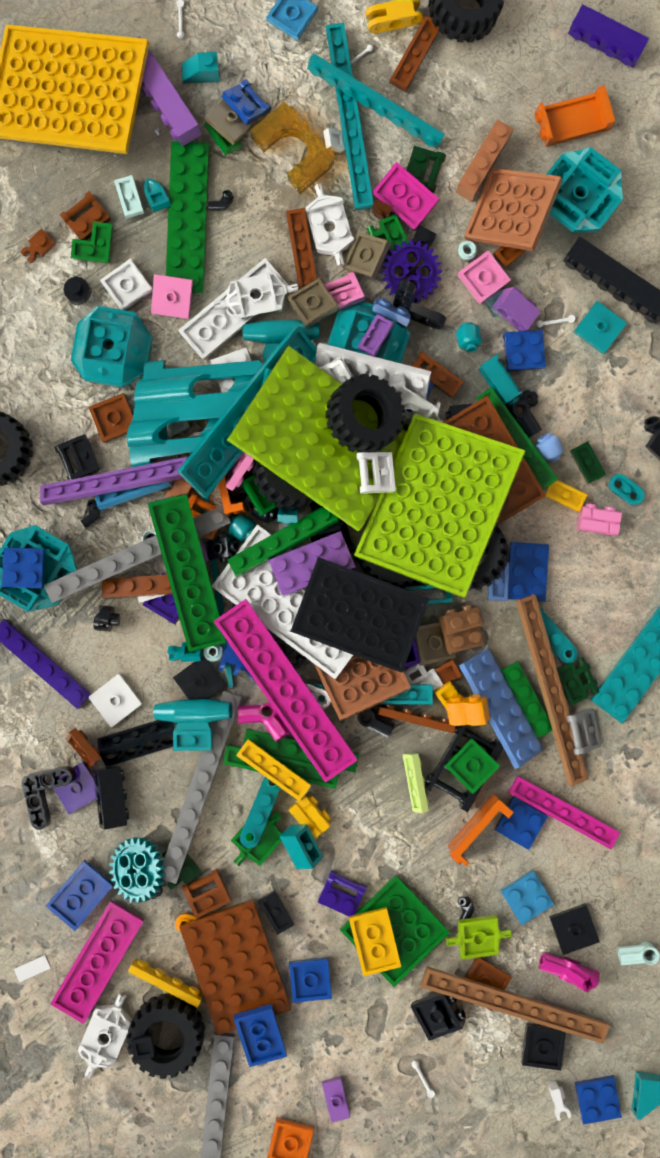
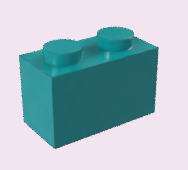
[279,824,324,869]

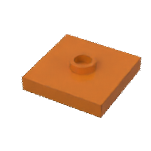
[267,1117,314,1158]

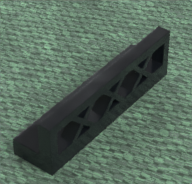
[97,720,174,767]

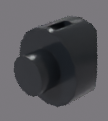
[63,276,92,306]
[93,605,120,632]

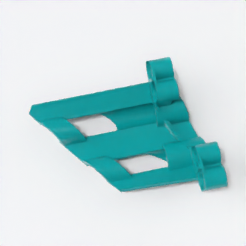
[127,360,263,467]

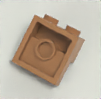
[438,604,485,654]

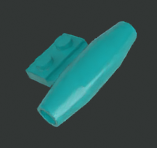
[243,320,320,364]
[153,699,233,751]

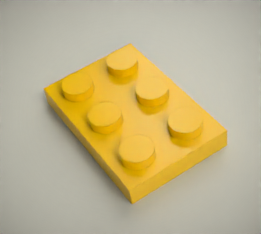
[349,907,401,977]

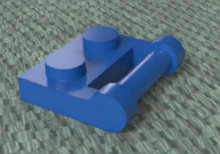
[221,79,271,125]

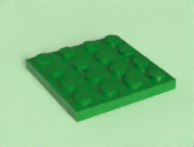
[340,874,450,987]

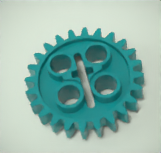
[109,837,166,903]

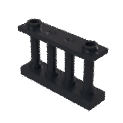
[425,725,503,812]

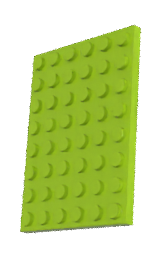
[227,346,407,531]
[354,413,525,599]

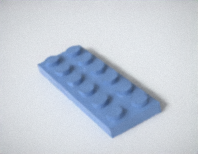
[459,648,544,769]

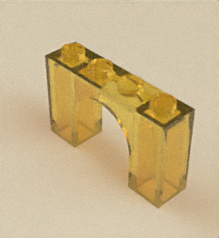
[250,102,335,195]

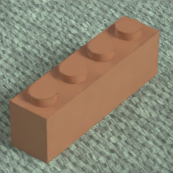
[456,119,513,202]

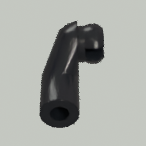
[208,190,234,211]
[80,499,101,528]
[458,895,475,920]

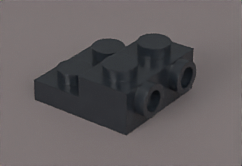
[411,991,466,1041]

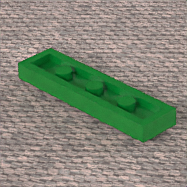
[501,661,553,739]

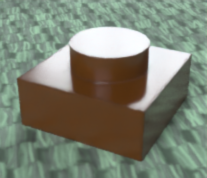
[372,199,393,220]

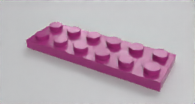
[50,900,145,1024]

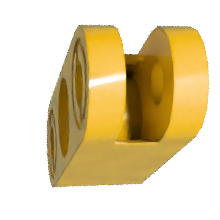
[365,0,424,34]

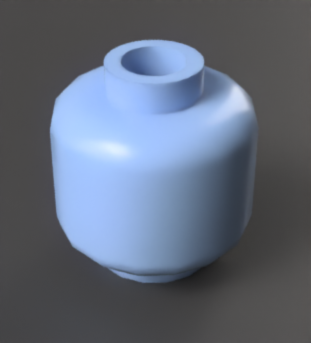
[535,433,564,463]

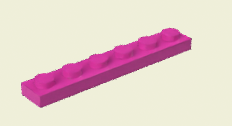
[508,776,620,849]

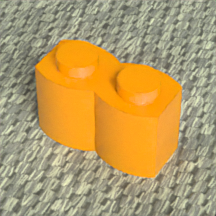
[446,694,491,726]

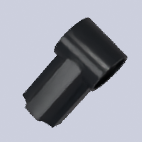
[509,400,542,438]
[357,708,395,738]

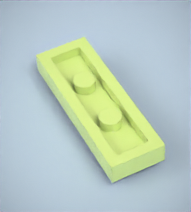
[403,753,429,813]

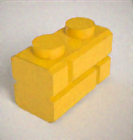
[288,793,332,839]

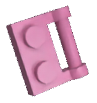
[324,271,365,312]

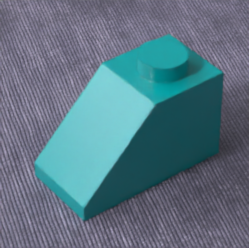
[182,52,220,84]
[631,1071,660,1120]

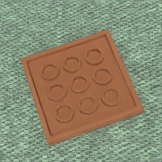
[464,168,563,251]
[313,655,411,722]

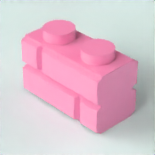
[576,504,622,536]

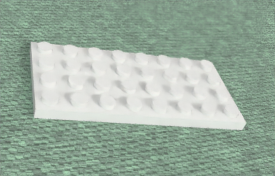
[212,525,353,679]

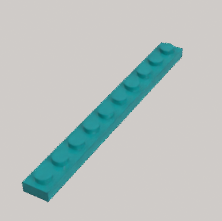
[325,22,373,211]

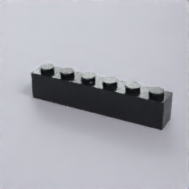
[563,236,660,324]

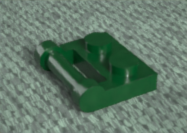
[407,146,446,193]

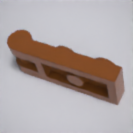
[410,352,464,398]

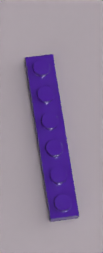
[0,619,91,709]

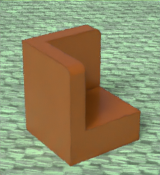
[434,659,462,685]

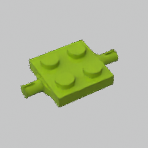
[446,915,512,960]

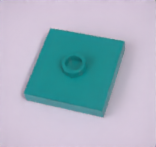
[573,301,627,354]

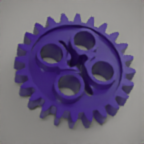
[380,239,442,303]

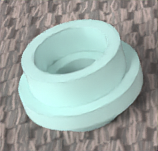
[458,241,477,260]
[203,644,223,661]

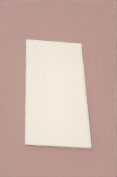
[14,955,51,982]

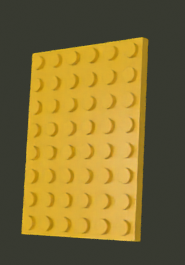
[0,24,150,154]

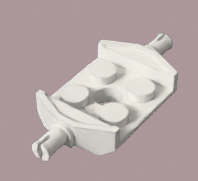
[306,183,354,267]
[214,272,298,321]
[390,380,444,425]
[78,993,132,1078]

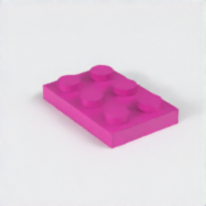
[372,162,440,230]

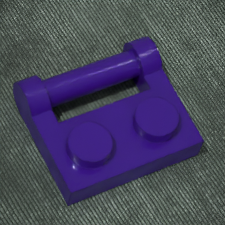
[318,870,367,916]

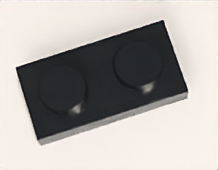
[258,890,295,935]

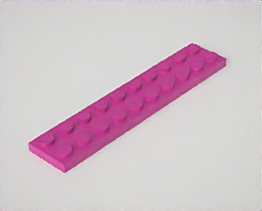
[214,599,358,783]

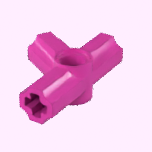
[237,702,290,742]
[538,952,600,992]

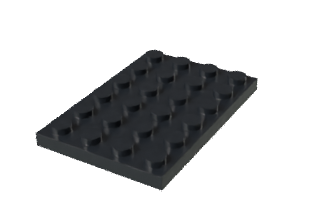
[290,557,430,673]

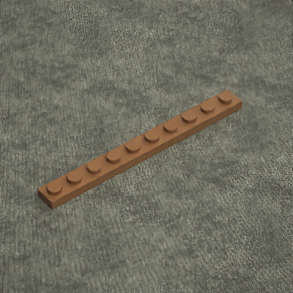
[516,594,588,786]
[420,966,610,1044]

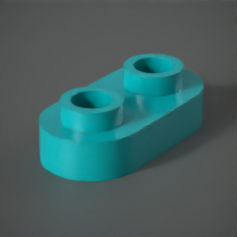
[608,474,645,506]

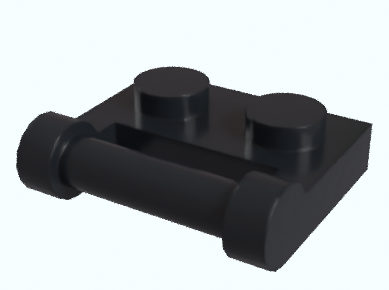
[54,434,101,480]

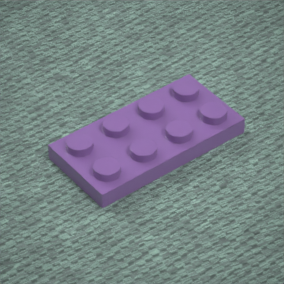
[268,531,355,597]

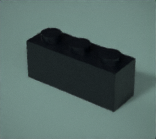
[93,766,129,830]

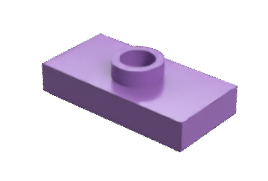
[358,314,394,357]
[322,1076,350,1123]

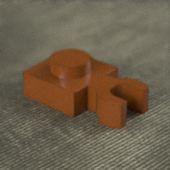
[20,228,56,264]

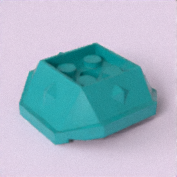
[546,147,623,233]
[327,301,410,364]
[71,306,153,388]
[0,525,78,612]

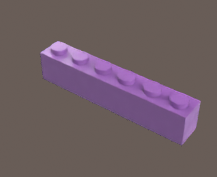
[137,36,201,146]

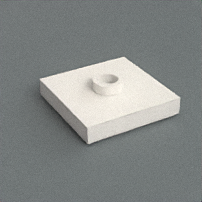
[100,258,153,310]
[88,673,143,728]

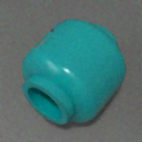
[456,322,483,352]
[228,514,256,542]

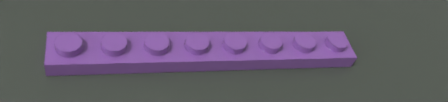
[40,457,187,506]

